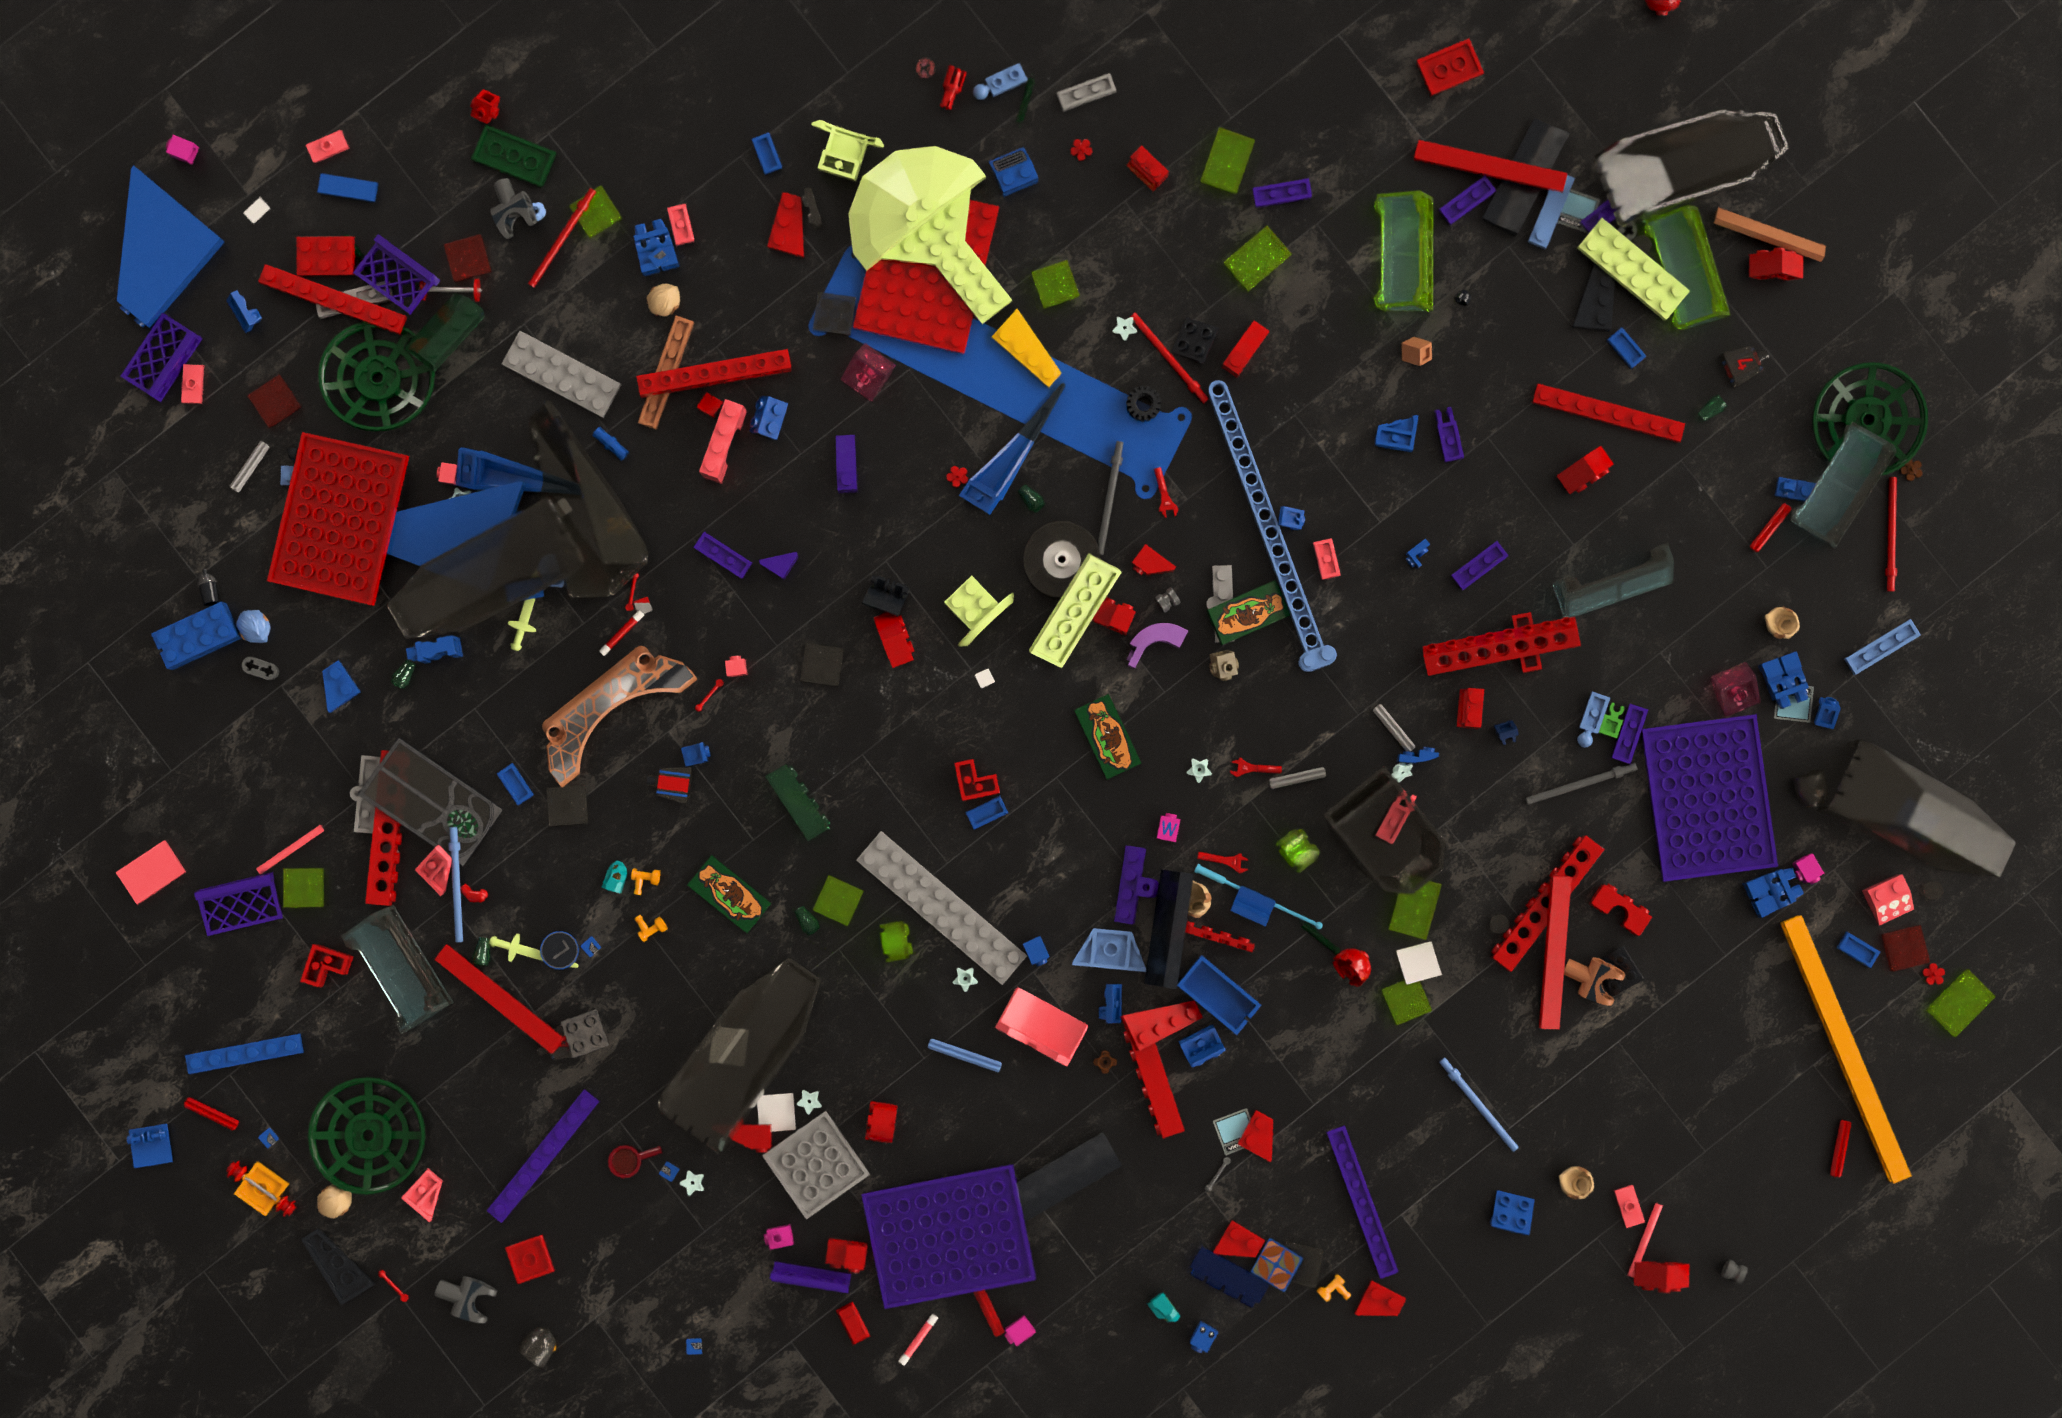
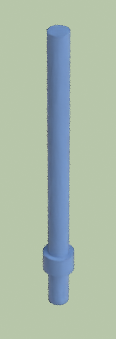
[448,827,463,942]
[1439,1057,1519,1152]

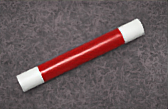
[599,610,644,656]

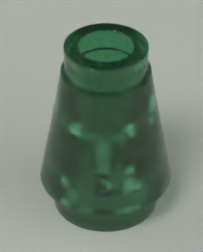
[1698,395,1727,421]
[1018,485,1046,513]
[390,660,416,689]
[794,906,820,936]
[471,937,491,966]

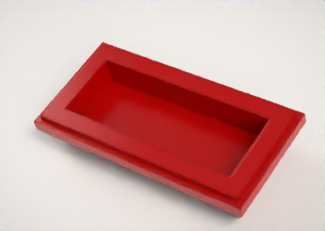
[836,1301,870,1345]

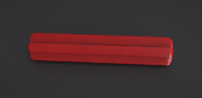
[1750,503,1791,552]
[184,1098,239,1130]
[1830,1120,1851,1178]
[973,1290,1005,1337]

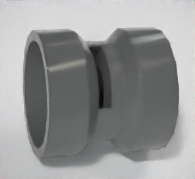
[1155,587,1181,613]
[1721,1259,1748,1285]

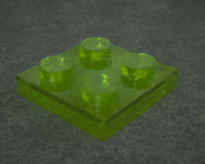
[569,186,622,239]
[1031,260,1080,309]
[283,868,324,907]
[813,875,864,926]
[1381,980,1432,1025]

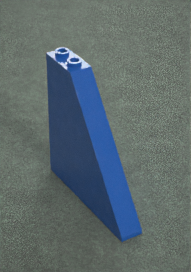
[117,166,225,328]
[387,481,527,590]

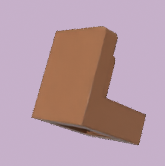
[1402,337,1432,366]

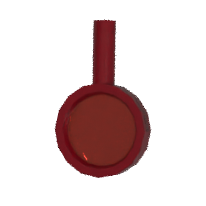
[608,1145,662,1178]

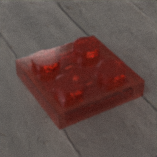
[444,234,492,282]
[247,374,301,428]
[1882,925,1930,972]

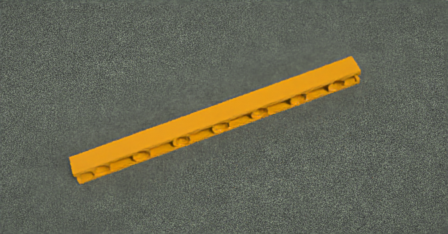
[1780,915,1911,1183]

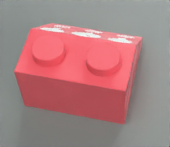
[1862,874,1914,926]

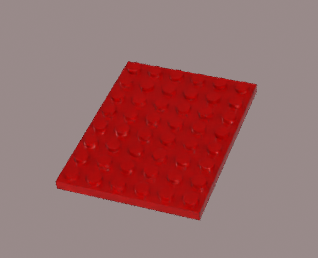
[853,200,999,354]
[267,432,409,606]

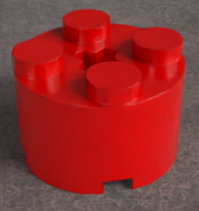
[865,1101,897,1143]

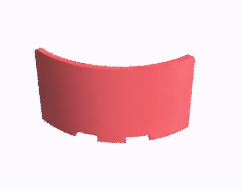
[995,987,1088,1066]

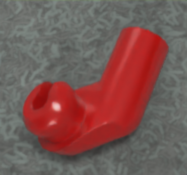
[460,883,488,903]

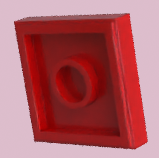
[505,1234,555,1284]

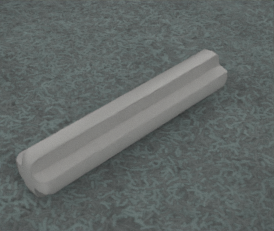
[230,441,269,492]
[1373,704,1415,752]
[1269,767,1326,789]

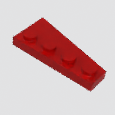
[1185,921,1254,952]
[1120,1000,1203,1051]

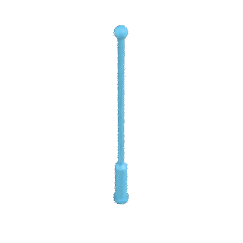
[1194,864,1323,929]

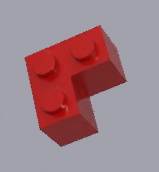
[1749,248,1803,281]
[1557,446,1614,494]
[1092,597,1136,636]
[873,613,914,668]
[954,759,1000,801]
[300,944,354,987]
[826,1238,868,1273]
[1634,1261,1689,1293]

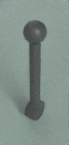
[1205,1157,1231,1192]

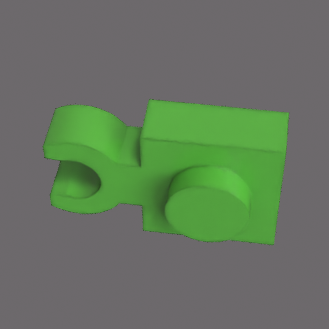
[1598,702,1624,739]

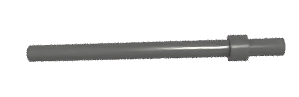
[1096,441,1124,555]
[1525,763,1637,805]

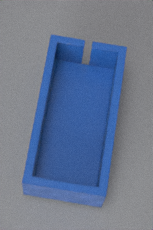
[151,602,242,670]
[1177,955,1261,1035]

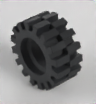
[1126,386,1161,422]

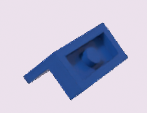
[1230,886,1276,926]

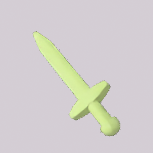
[508,568,540,651]
[489,933,579,968]

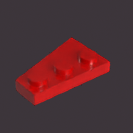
[767,192,804,258]

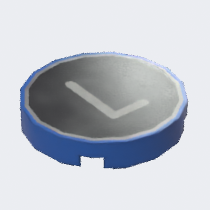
[540,931,579,970]

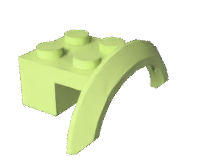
[811,120,884,182]
[944,576,1014,647]

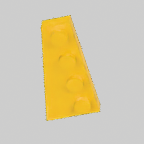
[992,309,1061,388]

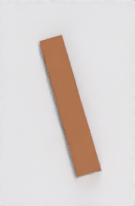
[1714,208,1826,262]
[638,316,694,430]

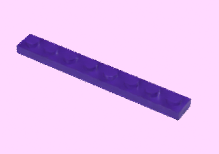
[487,1089,600,1223]
[1326,1125,1398,1279]

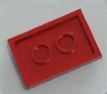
[1416,39,1484,96]
[297,236,355,276]

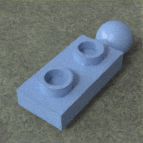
[973,63,1027,100]
[1577,691,1610,748]

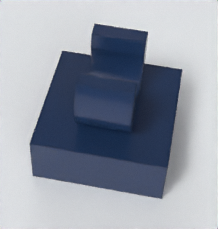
[1494,720,1519,745]

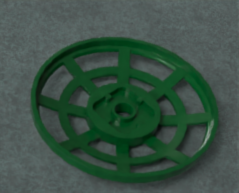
[318,322,435,432]
[1812,362,1928,477]
[308,1077,425,1194]

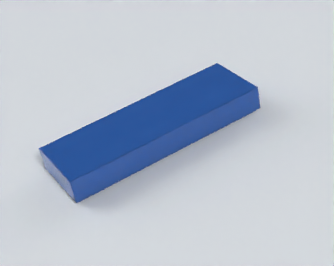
[318,174,378,202]

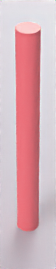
[256,825,324,875]
[1627,1203,1663,1278]

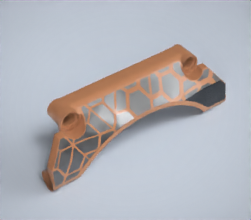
[542,646,697,788]

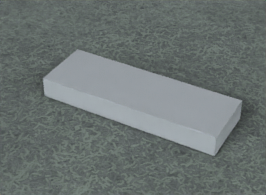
[1056,73,1116,111]

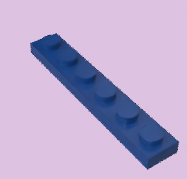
[185,1034,304,1074]

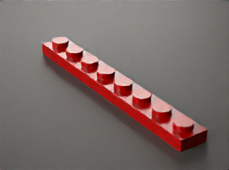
[258,264,407,335]
[1532,384,1686,443]

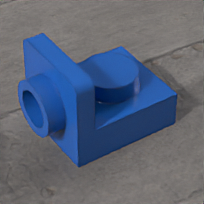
[1278,506,1305,530]
[1405,538,1430,569]
[1814,697,1841,729]
[681,742,711,767]

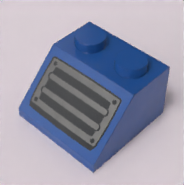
[989,147,1038,197]

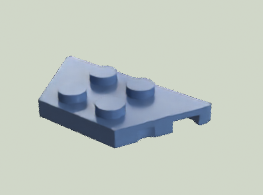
[1072,928,1146,972]

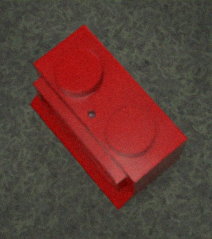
[1126,145,1169,191]
[1457,688,1484,729]

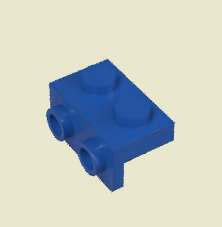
[750,396,788,440]
[1178,1024,1226,1067]

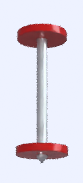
[418,279,482,302]

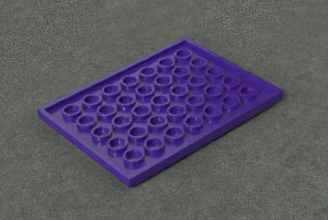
[1641,714,1778,882]
[861,1164,1036,1309]

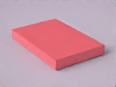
[116,840,186,904]

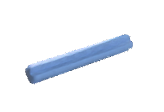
[928,1039,1002,1072]

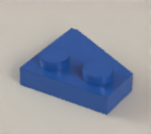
[1374,415,1418,452]
[322,660,361,713]

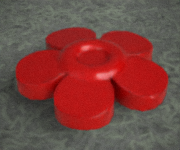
[1071,139,1092,160]
[947,466,968,487]
[1923,963,1945,985]

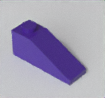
[836,435,858,493]

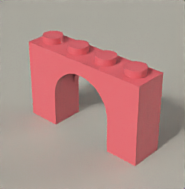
[699,399,747,484]

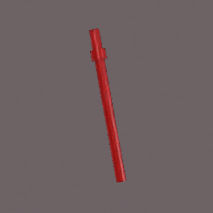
[528,188,596,287]
[1130,312,1209,404]
[1885,477,1897,592]

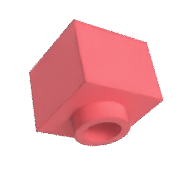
[436,462,457,486]
[725,656,747,677]

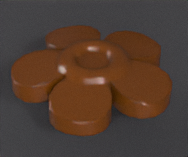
[1900,460,1923,481]

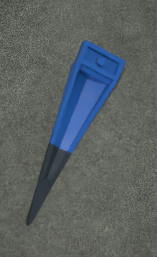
[959,383,1065,515]
[456,447,607,497]

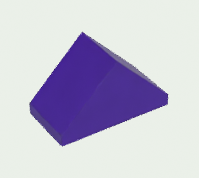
[759,552,798,580]

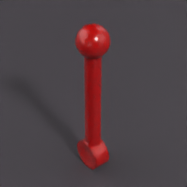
[625,572,639,611]
[695,679,723,712]
[378,1270,409,1302]

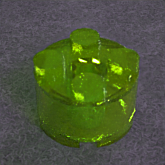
[1275,829,1320,873]
[879,921,913,963]

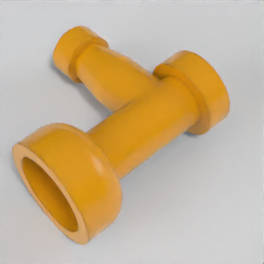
[631,868,660,895]
[635,915,668,942]
[1316,1274,1351,1302]

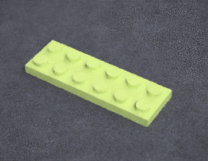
[1577,218,1690,321]
[1029,553,1121,668]

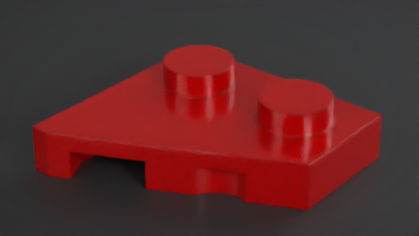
[1237,1110,1273,1162]
[1213,1220,1265,1257]
[1355,1280,1406,1316]

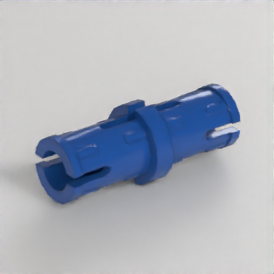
[592,427,629,460]

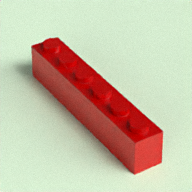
[1123,1030,1185,1138]

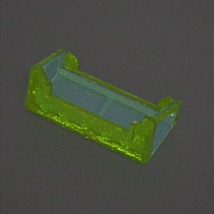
[1374,190,1433,311]
[1644,205,1731,330]

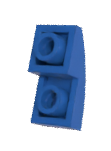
[1397,747,1439,763]

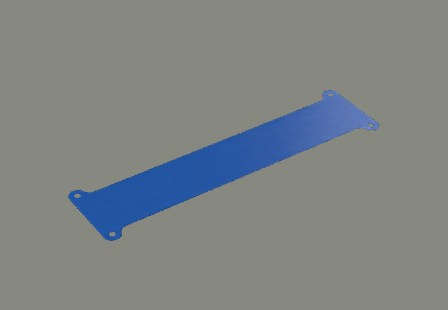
[809,245,1192,499]

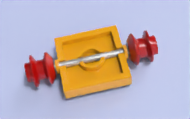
[226,1161,296,1217]

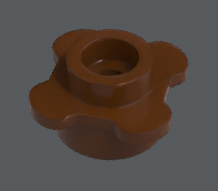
[1094,1050,1117,1074]

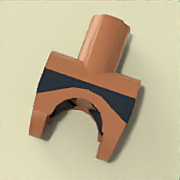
[1564,957,1625,1006]

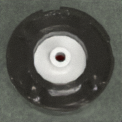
[1024,521,1100,599]

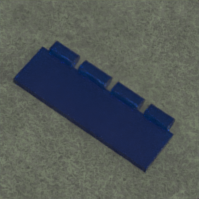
[1190,1246,1270,1308]

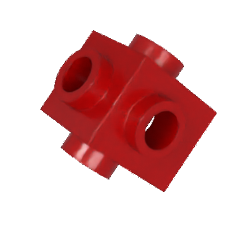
[470,89,500,124]

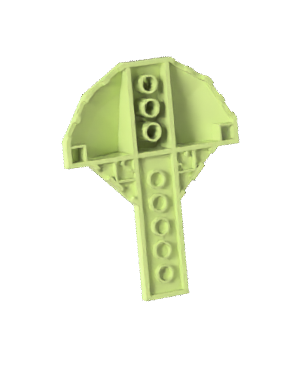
[848,146,1012,324]

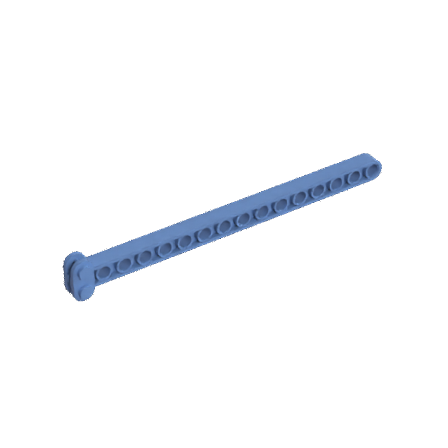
[1208,380,1337,672]

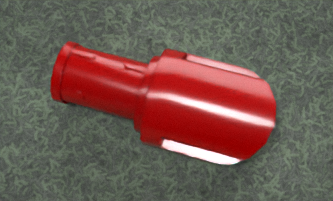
[940,65,967,110]

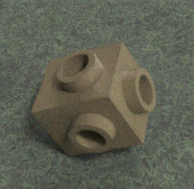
[1209,650,1239,681]

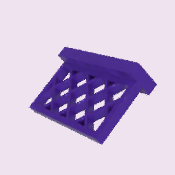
[353,234,441,315]
[121,313,203,402]
[194,872,283,936]
[770,1261,851,1293]

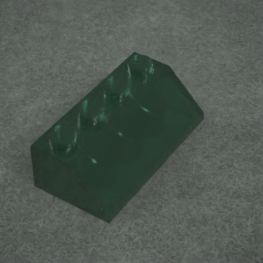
[405,293,484,372]
[765,765,830,842]

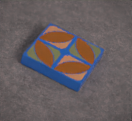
[1251,1238,1303,1292]

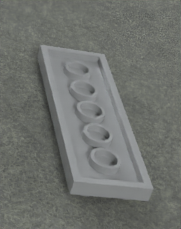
[502,331,621,418]

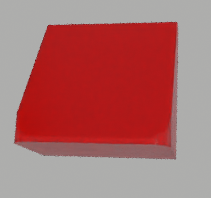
[696,393,724,418]

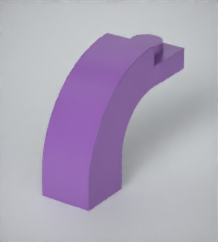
[1126,623,1188,669]

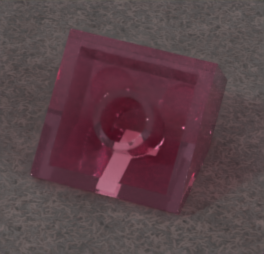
[841,343,896,402]
[1711,662,1761,717]

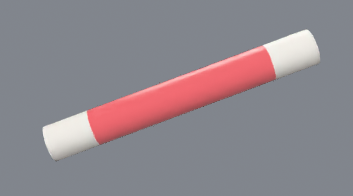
[899,1313,938,1366]

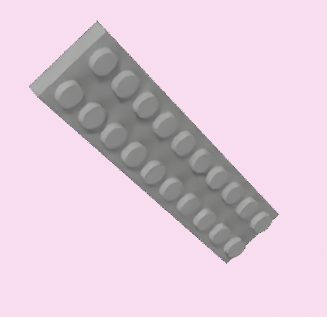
[856,831,1027,985]

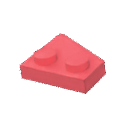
[415,845,452,896]
[402,1168,443,1222]

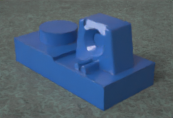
[227,291,262,333]
[1775,477,1817,503]
[1099,984,1122,1023]

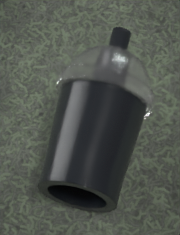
[197,569,219,606]

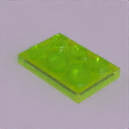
[1200,127,1255,194]
[1224,226,1292,292]
[1388,874,1442,940]
[1926,969,1996,1037]

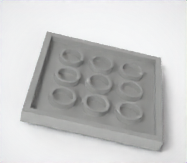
[762,1111,870,1219]

